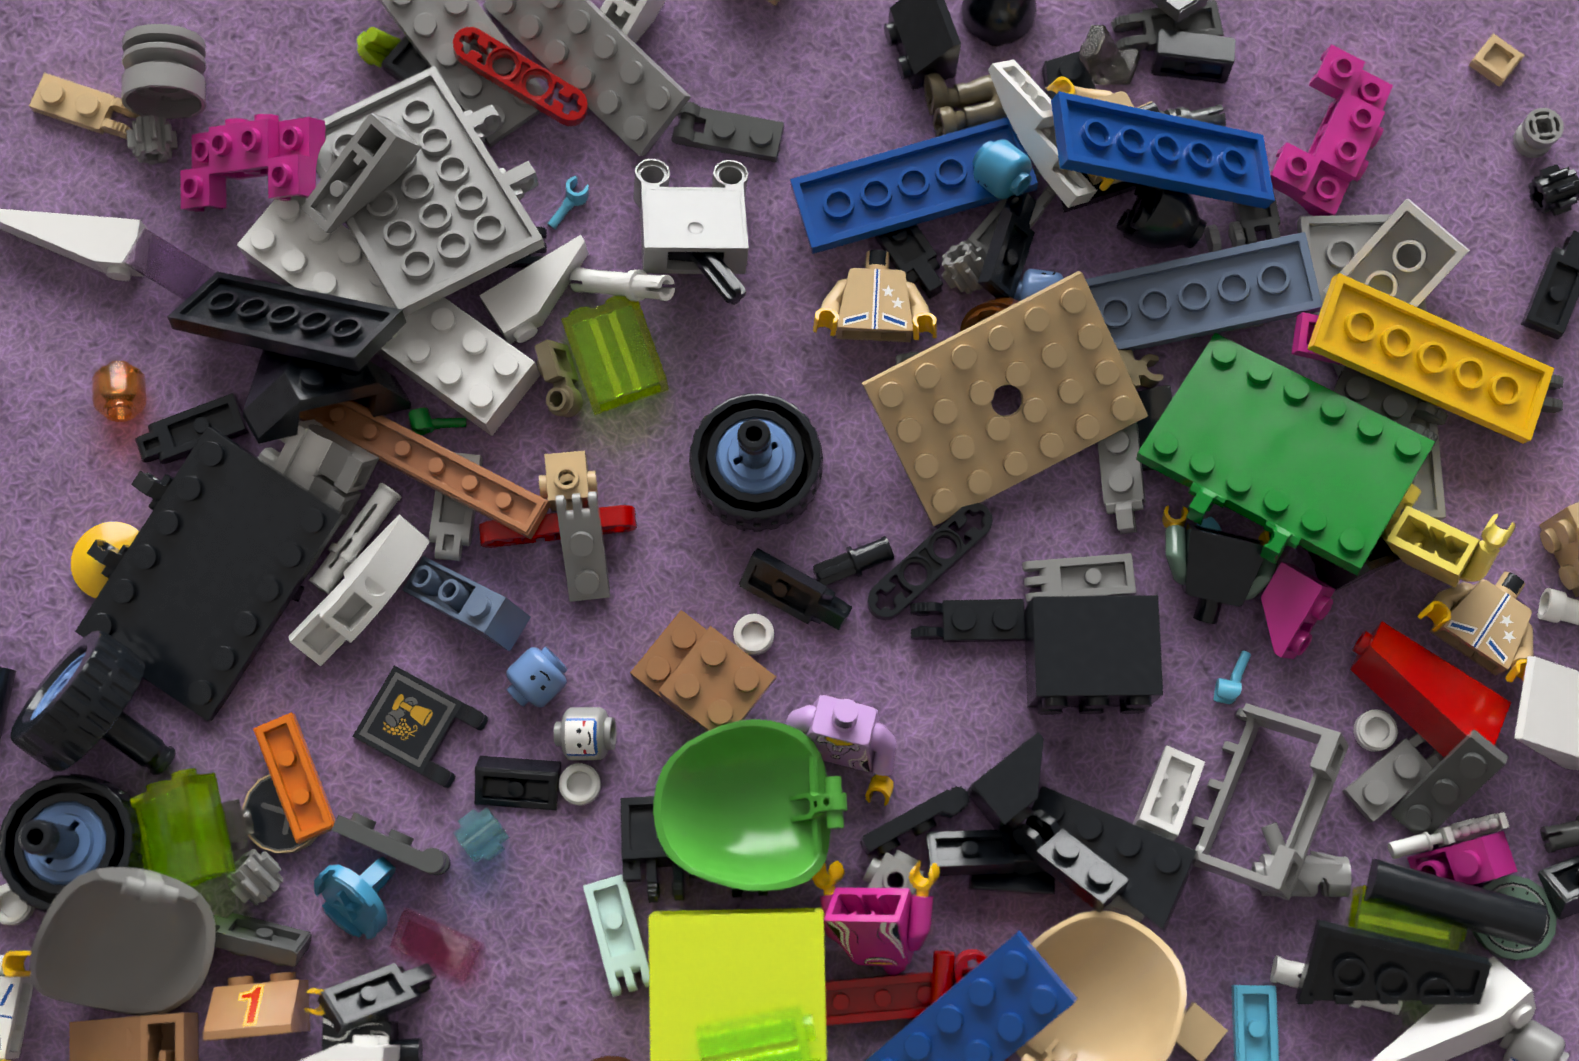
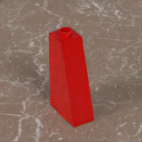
[1350,621,1511,757]

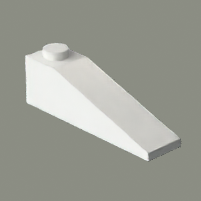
[0,209,151,281]
[1372,956,1536,1061]

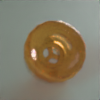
[92,361,147,422]

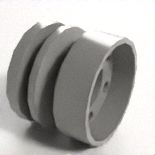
[121,24,206,119]

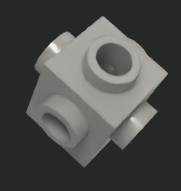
[862,850,924,895]

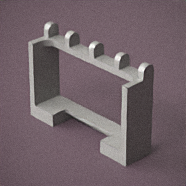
[1192,703,1349,900]

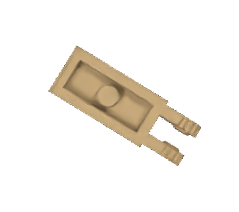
[29,73,141,139]

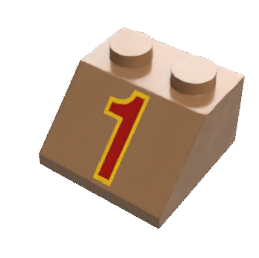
[203,972,310,1041]

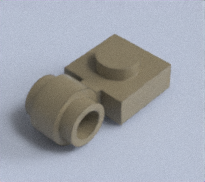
[534,339,583,418]

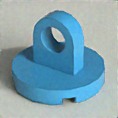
[314,857,396,939]

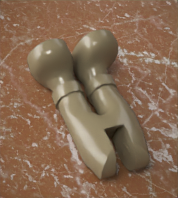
[924,70,1031,137]

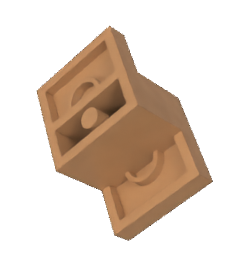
[630,610,776,731]

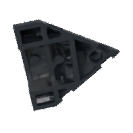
[243,350,411,444]

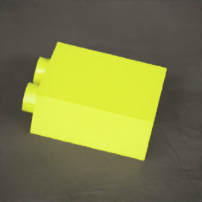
[649,907,827,1061]

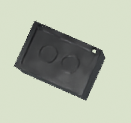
[1024,595,1163,715]

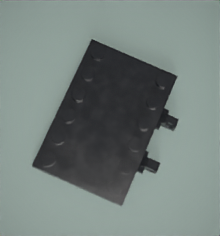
[75,426,346,721]

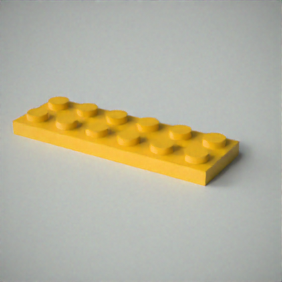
[1307,273,1555,444]

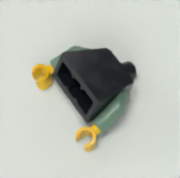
[1162,505,1279,624]

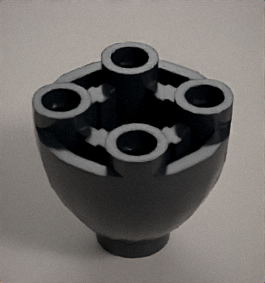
[961,0,1037,47]
[1117,184,1206,249]

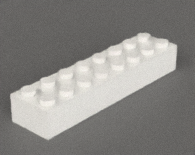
[237,196,540,436]

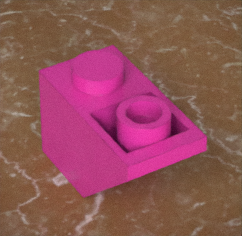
[1261,562,1336,659]
[1407,831,1518,885]

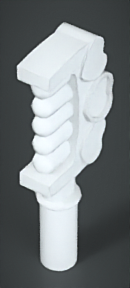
[1388,812,1510,859]

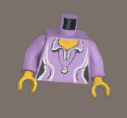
[785,695,896,806]

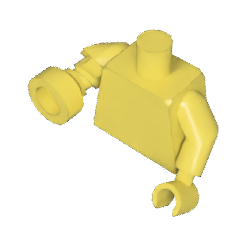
[1381,484,1515,587]

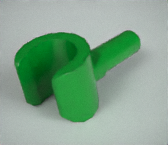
[408,407,466,435]

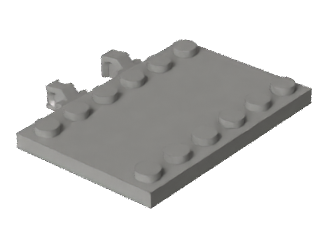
[316,66,545,317]

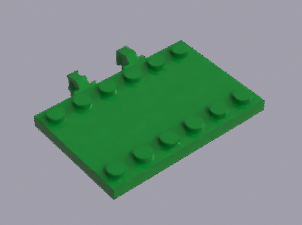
[1136,333,1435,576]

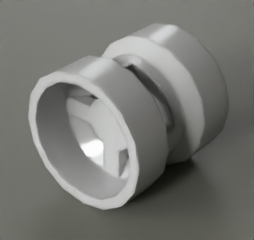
[1513,108,1564,158]

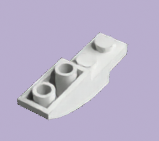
[288,514,430,666]

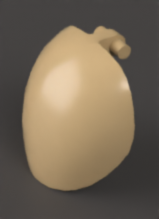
[1016,911,1187,1061]

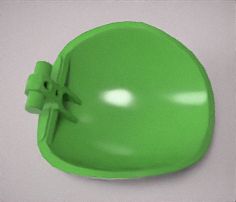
[653,719,847,891]

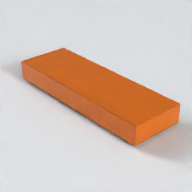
[253,712,336,844]

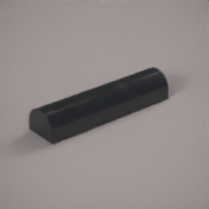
[1363,859,1547,947]

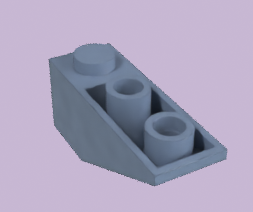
[402,556,531,651]

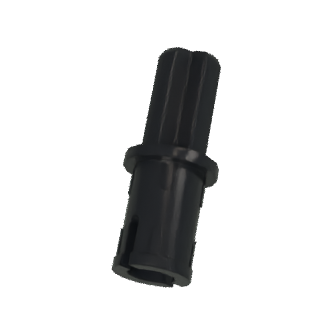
[813,536,895,586]

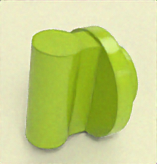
[357,27,401,67]

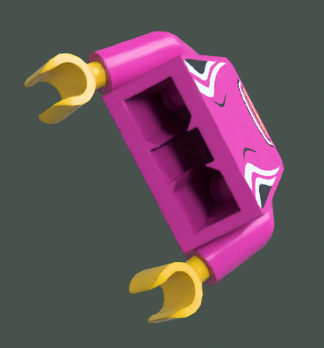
[812,861,940,975]

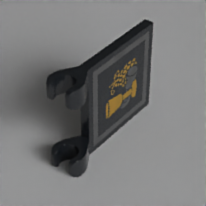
[352,665,489,788]

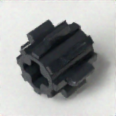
[1528,164,1579,216]

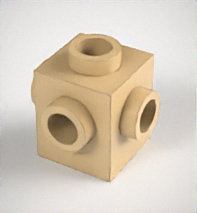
[539,451,598,511]

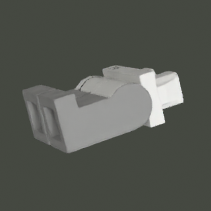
[258,419,379,526]

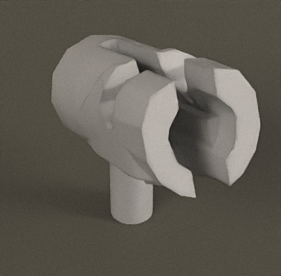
[1251,822,1352,897]

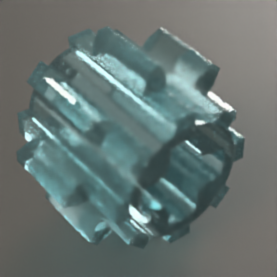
[453,807,510,863]

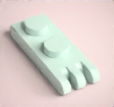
[583,874,649,997]

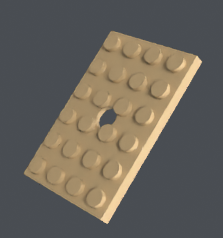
[862,271,1148,526]

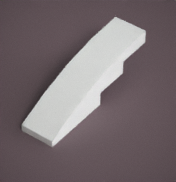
[988,60,1097,208]
[1106,745,1205,922]

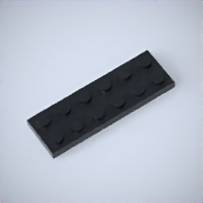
[167,271,407,371]

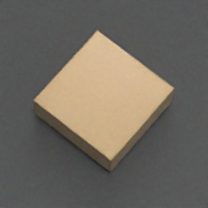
[1468,33,1524,87]
[1176,1002,1228,1061]

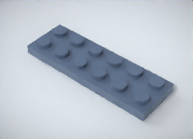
[1085,232,1322,351]

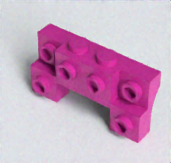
[1270,44,1394,216]
[180,114,325,212]

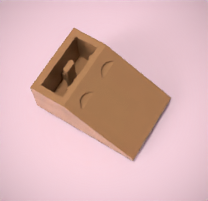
[69,1012,199,1061]

